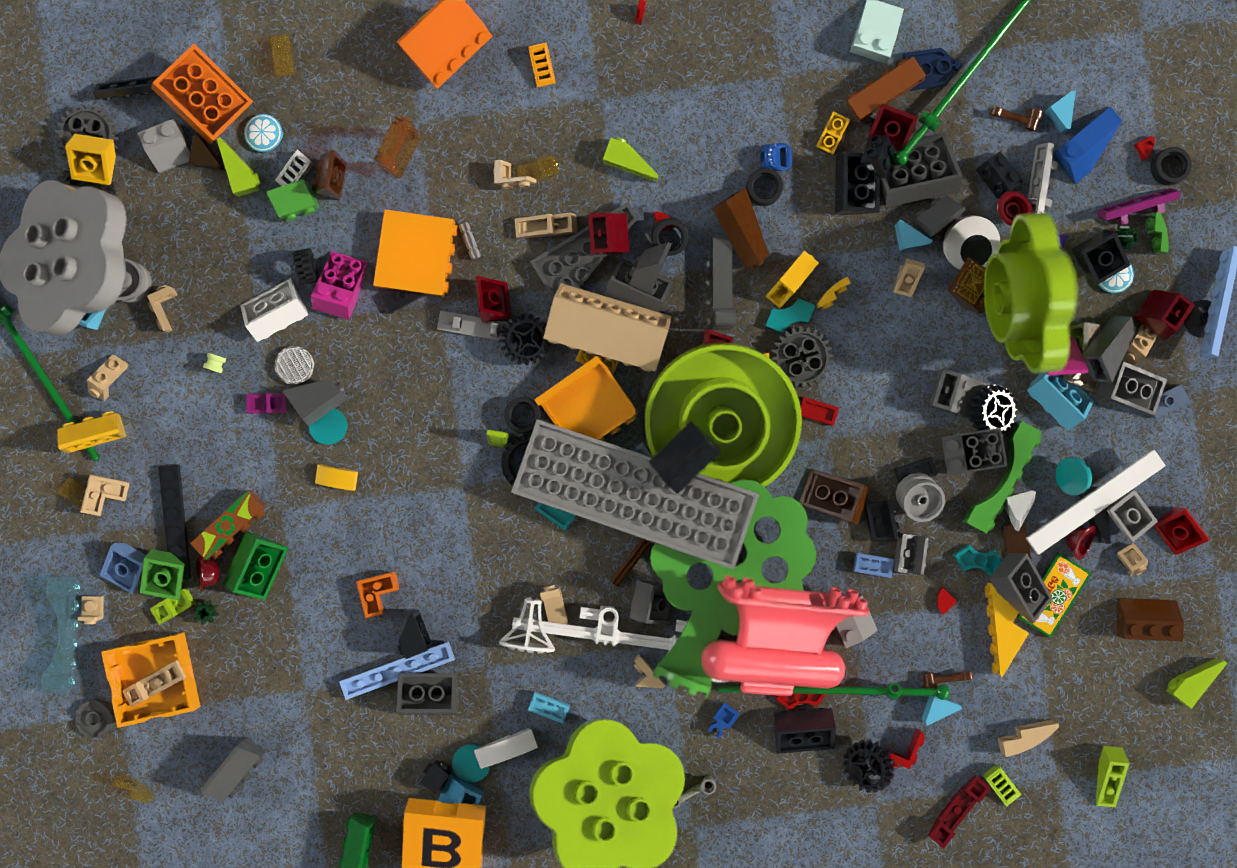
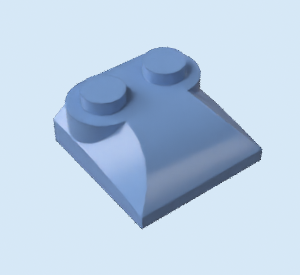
[100,543,146,594]

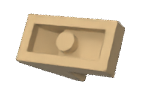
[893,258,925,297]
[634,654,665,688]

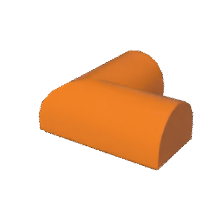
[356,572,399,619]

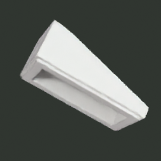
[275,149,315,186]

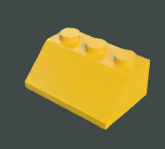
[57,411,127,453]

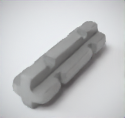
[459,222,481,260]

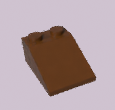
[312,150,347,201]
[799,469,870,525]

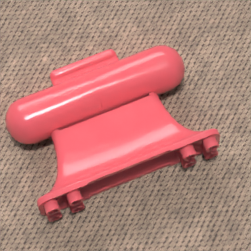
[701,576,869,696]

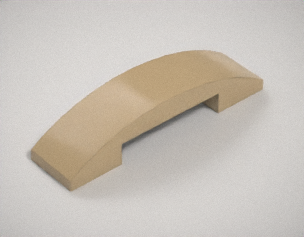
[122,660,187,707]

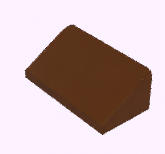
[1002,523,1032,561]

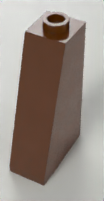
[712,188,769,269]

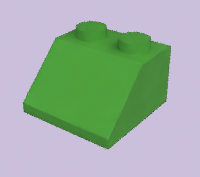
[266,179,319,222]
[140,549,184,601]

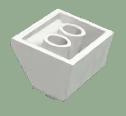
[240,278,308,342]

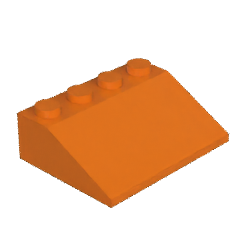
[397,0,492,89]
[151,44,253,145]

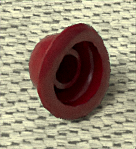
[997,191,1033,226]
[1066,525,1097,560]
[196,556,219,592]

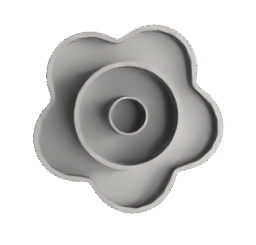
[0,180,126,336]

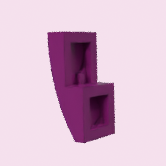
[246,393,286,414]

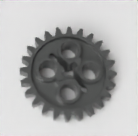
[55,104,120,160]
[770,326,834,389]

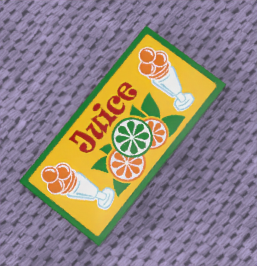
[1017,552,1092,638]

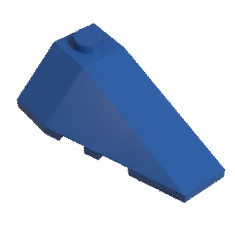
[1053,106,1122,184]

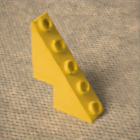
[984,582,1029,677]

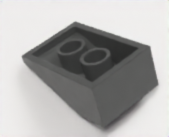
[1096,361,1167,416]
[989,553,1053,623]

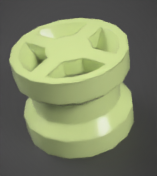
[203,353,226,373]

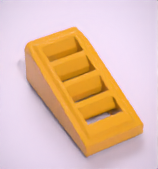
[528,43,556,88]

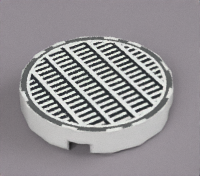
[275,346,314,385]

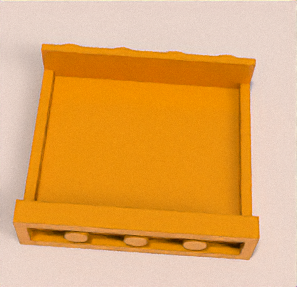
[373,209,458,297]
[534,355,639,441]

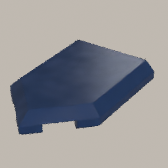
[903,48,962,91]

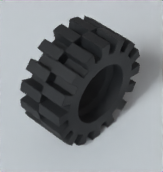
[293,248,318,285]

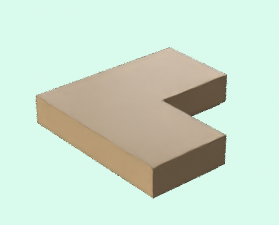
[80,474,130,516]

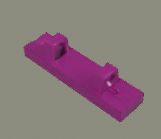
[1097,188,1180,225]

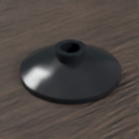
[1184,300,1212,338]

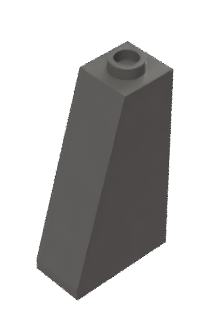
[1082,316,1136,383]

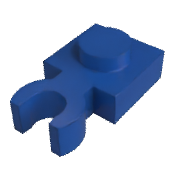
[708,702,740,738]

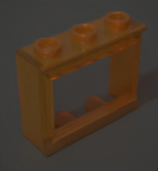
[374,116,421,179]

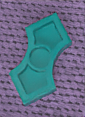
[765,298,815,334]
[952,544,1003,576]

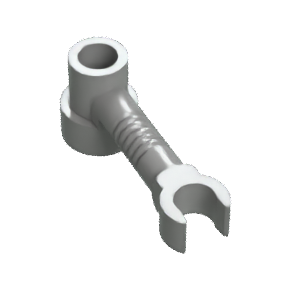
[673,776,716,808]

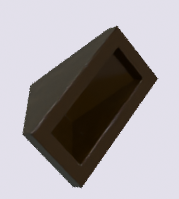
[189,133,224,170]

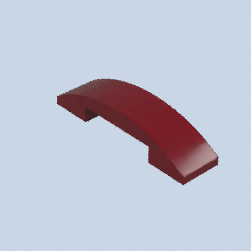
[928,775,991,849]

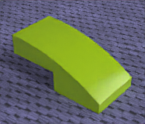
[150,587,196,625]

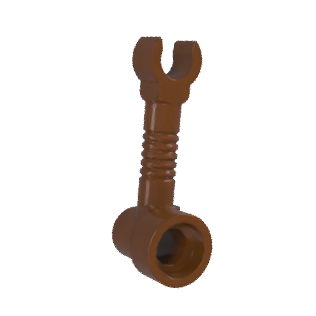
[990,106,1044,131]
[922,671,973,688]

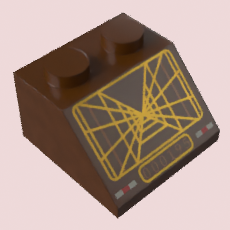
[948,258,986,314]

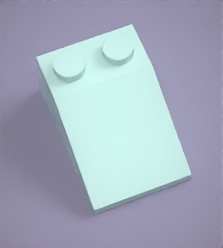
[850,0,904,64]

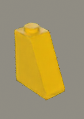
[765,250,819,308]

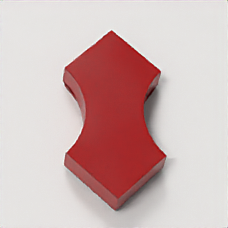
[774,694,826,710]

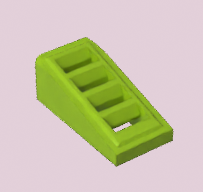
[486,430,509,448]
[982,764,1021,807]

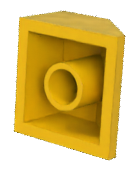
[65,134,116,185]

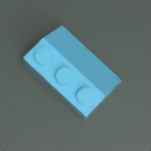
[1027,372,1094,431]

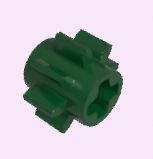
[1115,226,1138,250]
[193,600,219,625]

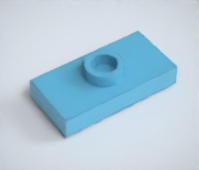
[528,691,570,724]

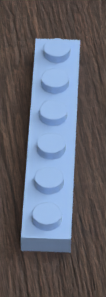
[1200,246,1237,360]
[339,641,455,700]

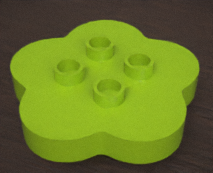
[984,212,1076,374]
[529,718,685,868]

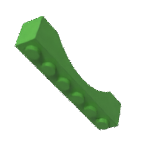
[962,421,1042,534]

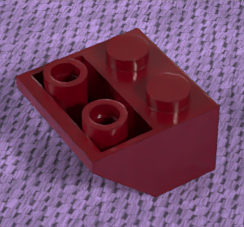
[588,213,629,255]
[1133,289,1195,341]

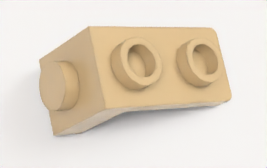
[493,160,536,189]
[147,285,177,332]
[1122,324,1158,365]
[87,355,128,401]
[540,585,568,624]

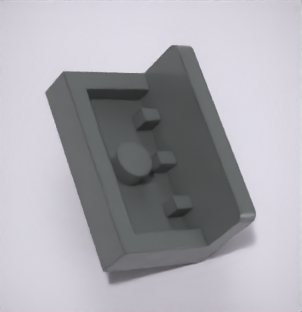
[893,533,929,575]

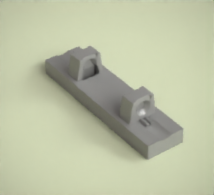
[1028,142,1058,213]
[437,311,515,343]

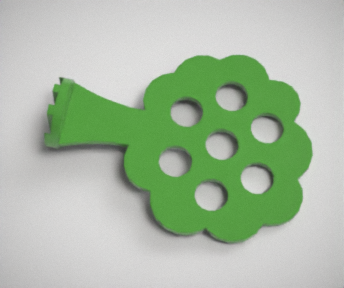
[650,479,816,698]

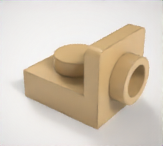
[1117,543,1148,576]
[77,596,104,624]

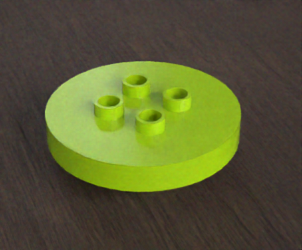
[644,342,802,487]

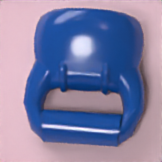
[760,143,792,171]

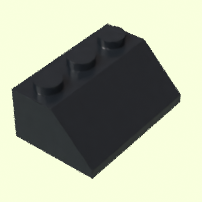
[835,152,880,215]
[649,420,720,495]
[774,708,836,754]

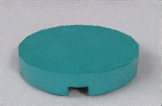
[309,408,348,445]
[1055,457,1092,495]
[452,743,490,783]

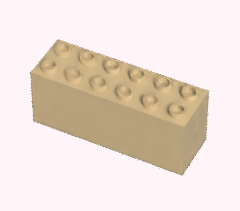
[544,283,672,372]

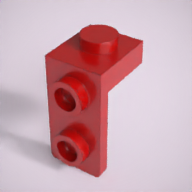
[886,729,925,769]

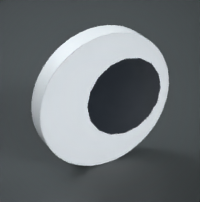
[943,215,1000,270]

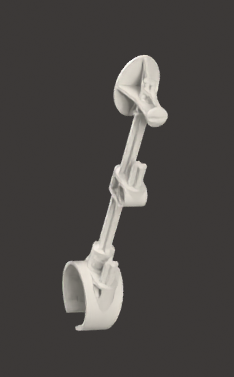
[499,597,729,682]

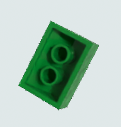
[223,531,288,600]
[338,813,376,868]

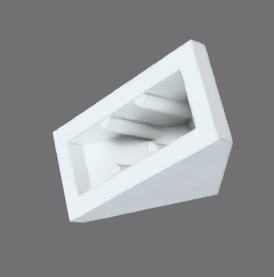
[1005,491,1036,531]

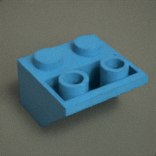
[438,774,484,805]

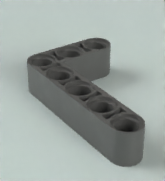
[712,236,736,330]

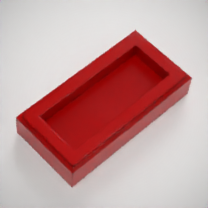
[800,397,839,426]

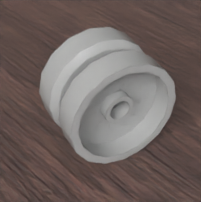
[116,258,152,303]
[896,473,945,522]

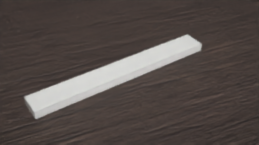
[1025,450,1166,555]

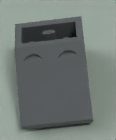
[927,368,989,419]
[941,428,1008,475]

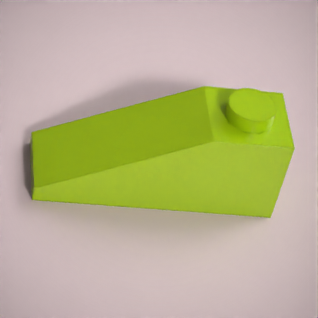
[216,137,261,197]
[603,137,658,183]
[1166,658,1227,709]
[1096,746,1130,807]

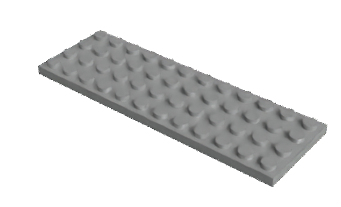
[511,419,759,570]

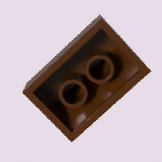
[1116,598,1184,641]

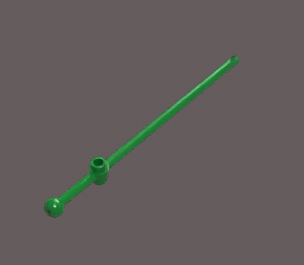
[893,0,1031,166]
[0,304,100,461]
[716,683,949,700]

